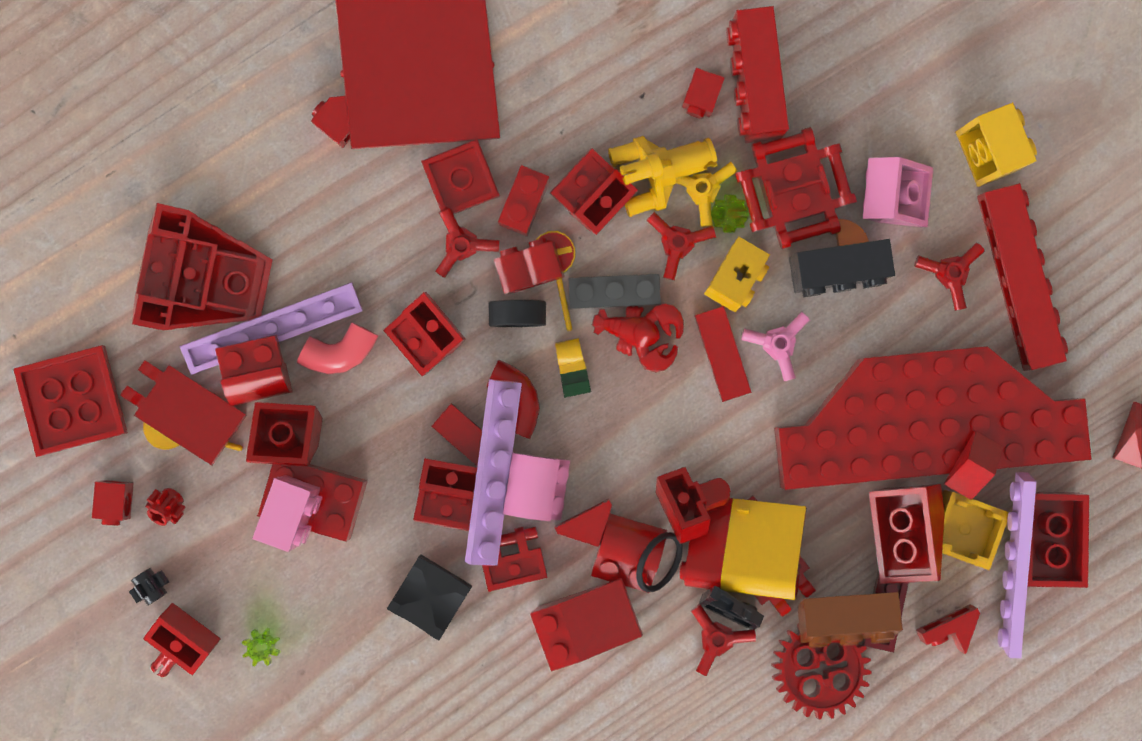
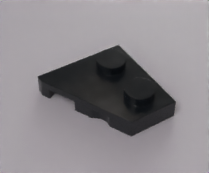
[698,586,764,630]

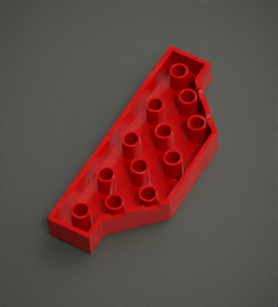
[774,346,1092,490]

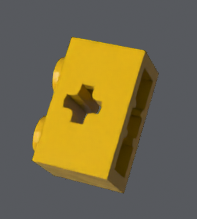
[704,236,770,312]

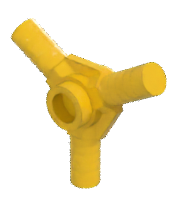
[676,161,738,227]

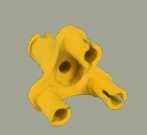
[608,136,718,217]

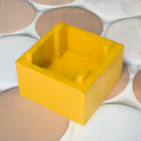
[942,490,1009,571]

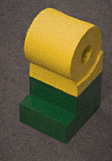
[555,338,591,398]

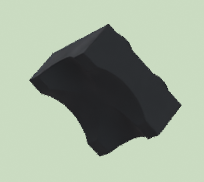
[387,554,472,641]

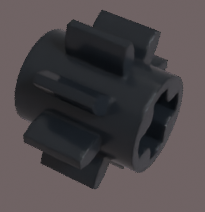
[129,568,169,606]

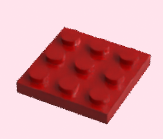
[13,345,128,457]

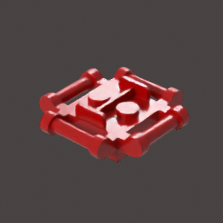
[735,127,857,249]

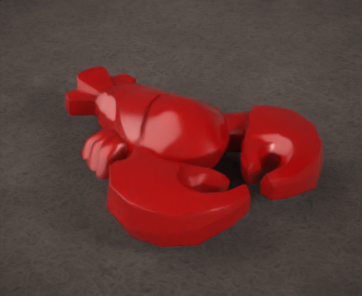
[592,303,684,373]

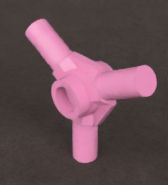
[741,312,810,381]

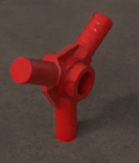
[435,207,500,278]
[646,212,716,281]
[914,243,985,311]
[691,604,756,676]

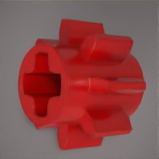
[145,488,186,526]

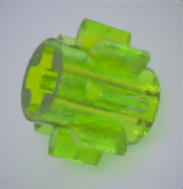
[711,194,749,233]
[242,628,281,667]

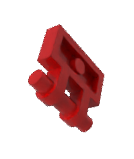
[482,526,548,592]

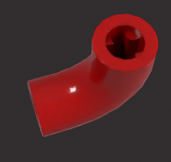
[487,360,540,439]

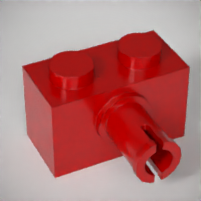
[143,602,221,677]

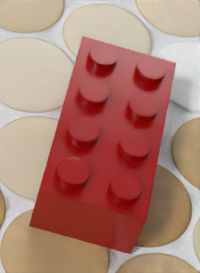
[726,6,789,143]

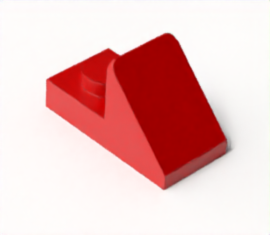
[916,604,980,654]

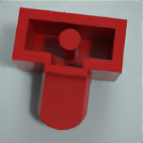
[655,467,731,544]

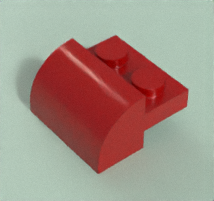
[549,148,638,235]
[383,292,466,376]
[215,334,293,406]
[413,458,477,531]
[591,514,667,593]

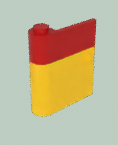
[680,498,807,600]

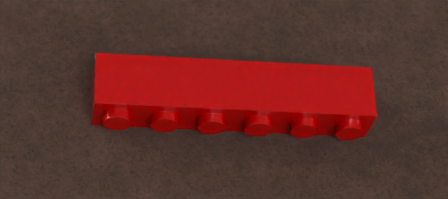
[977,183,1068,371]

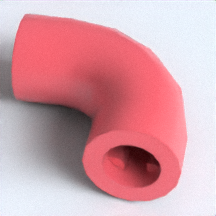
[297,322,378,374]

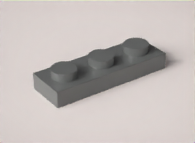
[569,274,661,309]

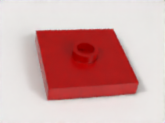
[421,139,500,215]

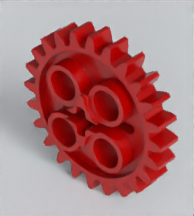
[771,623,872,720]

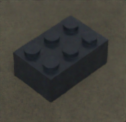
[789,239,895,298]

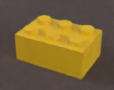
[955,102,1037,187]

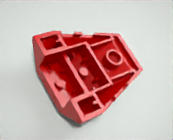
[132,203,273,331]

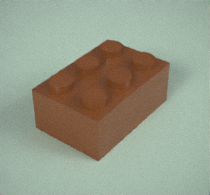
[797,592,903,648]

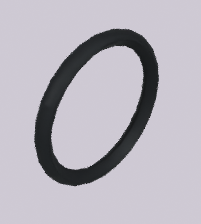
[636,532,683,592]

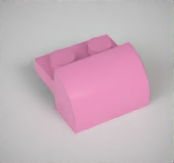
[503,453,570,521]

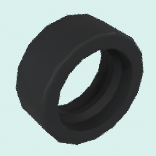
[489,300,546,327]

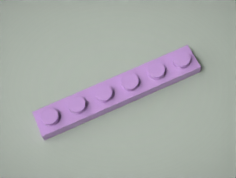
[180,282,363,375]
[465,379,522,565]
[998,472,1036,658]

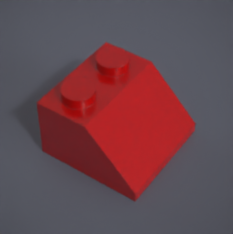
[246,402,323,466]

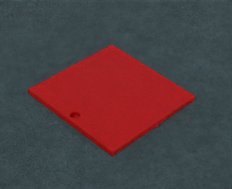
[335,0,500,149]

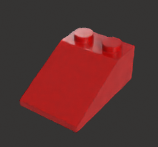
[869,484,945,584]
[530,578,643,672]

